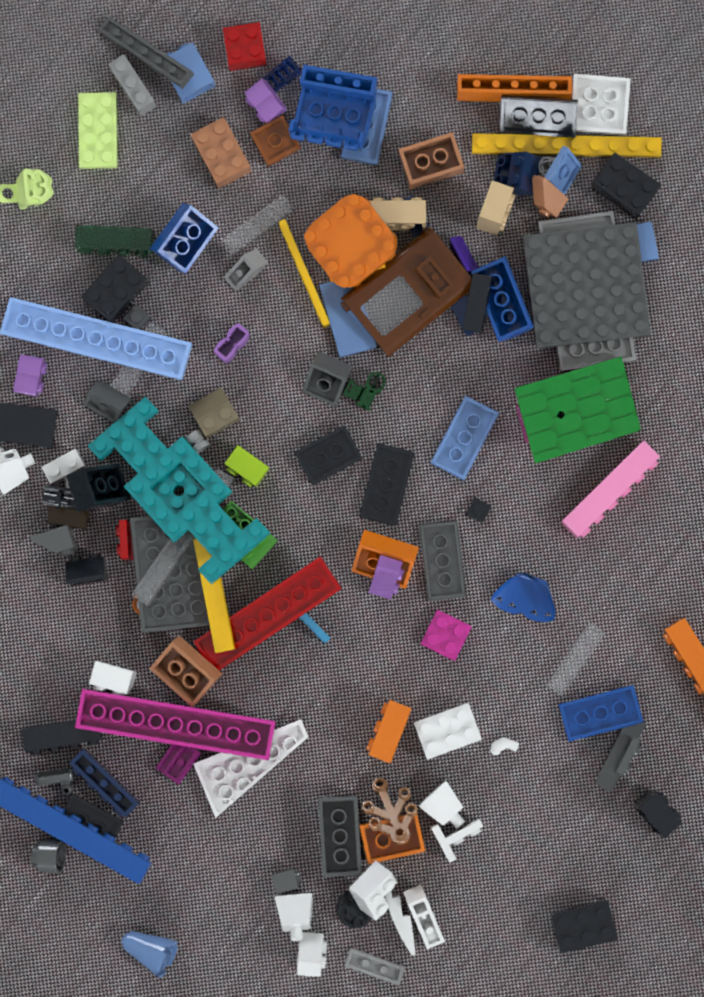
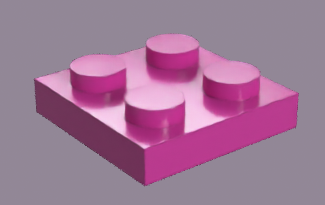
[420,609,472,661]

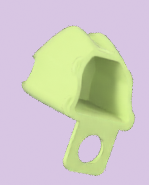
[0,169,54,210]

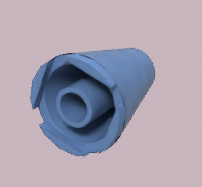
[121,931,178,978]

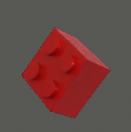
[223,22,267,71]

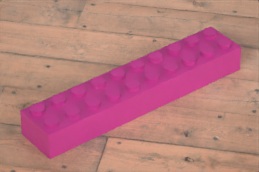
[75,689,276,760]

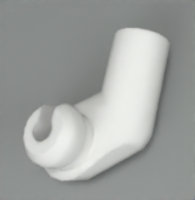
[490,737,519,755]

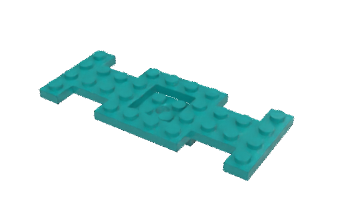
[88,396,270,585]

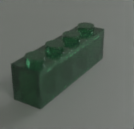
[75,225,154,257]

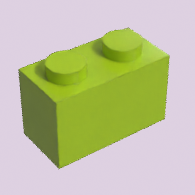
[224,445,270,488]

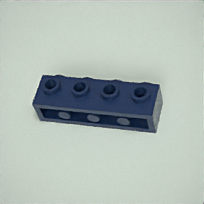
[69,748,141,818]

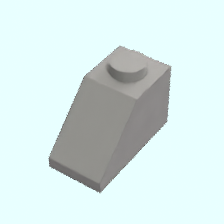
[224,248,268,292]

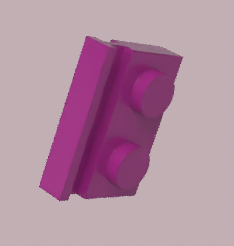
[156,744,201,785]

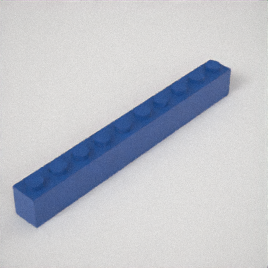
[0,776,153,884]

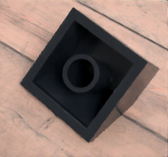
[65,553,109,586]

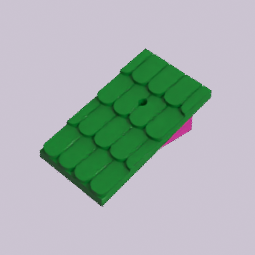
[514,356,641,463]

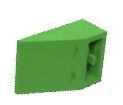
[223,501,277,570]

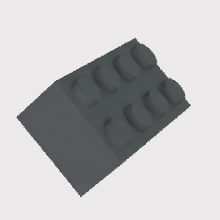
[318,795,362,877]

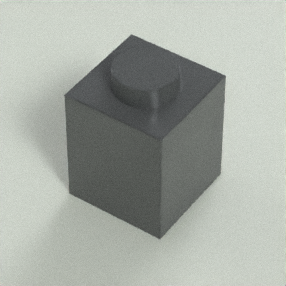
[271,868,302,894]

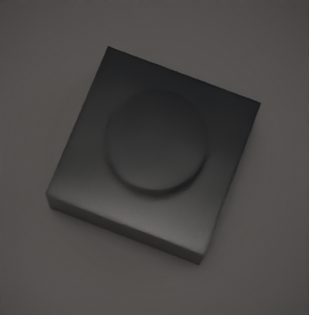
[466,497,492,523]

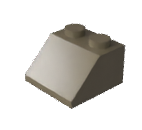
[188,387,240,439]

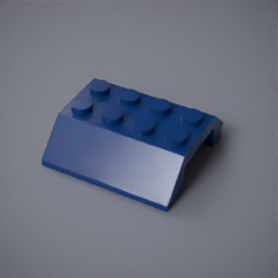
[289,65,377,151]

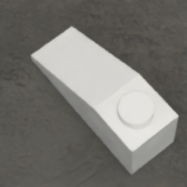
[403,884,445,949]

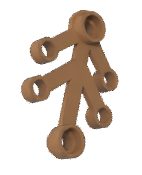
[362,778,418,844]

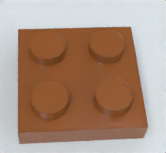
[250,115,301,167]

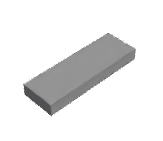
[344,947,406,986]

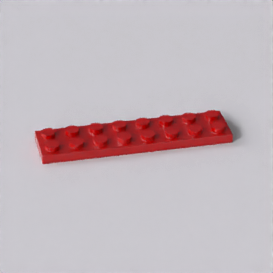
[193,556,342,671]

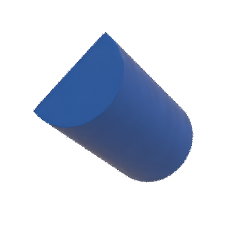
[471,256,534,342]

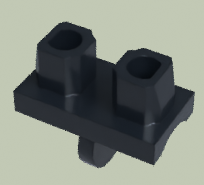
[42,484,77,510]

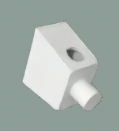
[0,449,36,495]
[418,780,465,829]
[275,893,313,941]

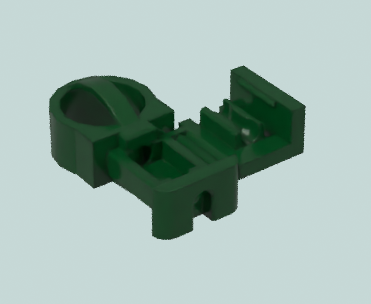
[342,372,386,411]

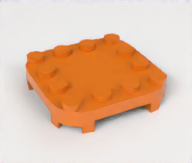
[304,194,398,288]

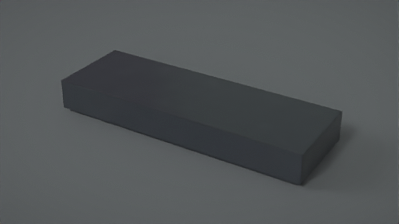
[462,273,493,333]

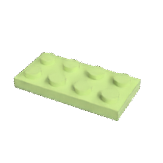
[78,92,118,169]

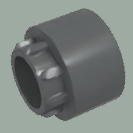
[31,839,66,874]

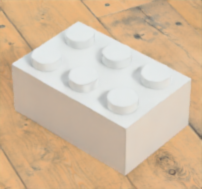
[413,703,482,760]

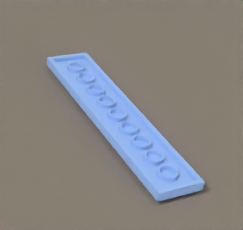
[0,297,193,381]

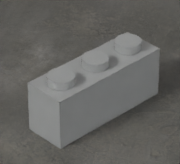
[108,54,156,116]

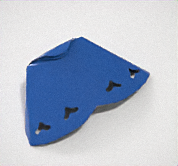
[491,573,556,622]

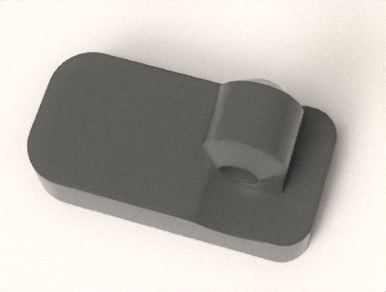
[34,767,75,795]

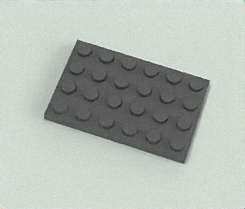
[130,516,210,633]

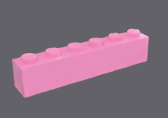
[561,441,660,538]

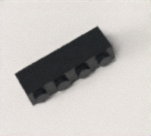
[21,720,104,755]

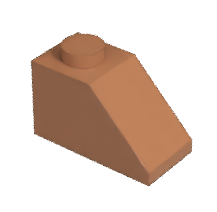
[532,175,568,218]

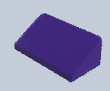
[449,236,478,274]

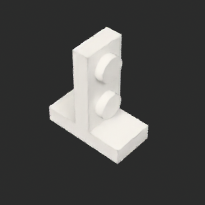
[431,819,483,862]

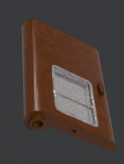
[340,227,472,358]

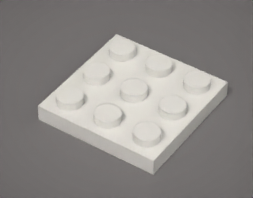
[572,74,631,136]

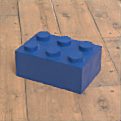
[150,203,219,274]

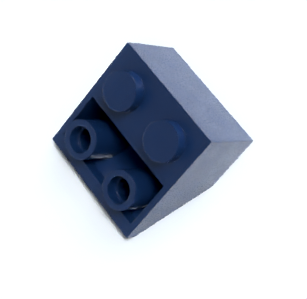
[493,152,541,196]

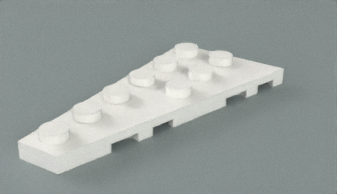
[194,719,308,818]

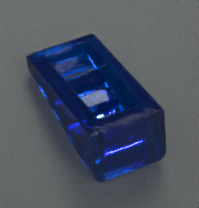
[262,56,301,93]

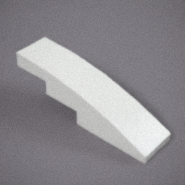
[385,891,416,955]

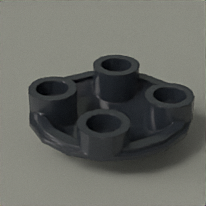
[336,890,371,928]

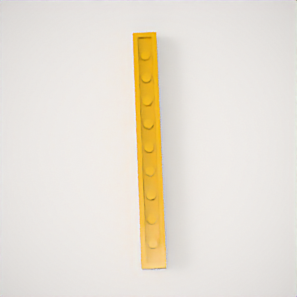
[472,134,662,158]

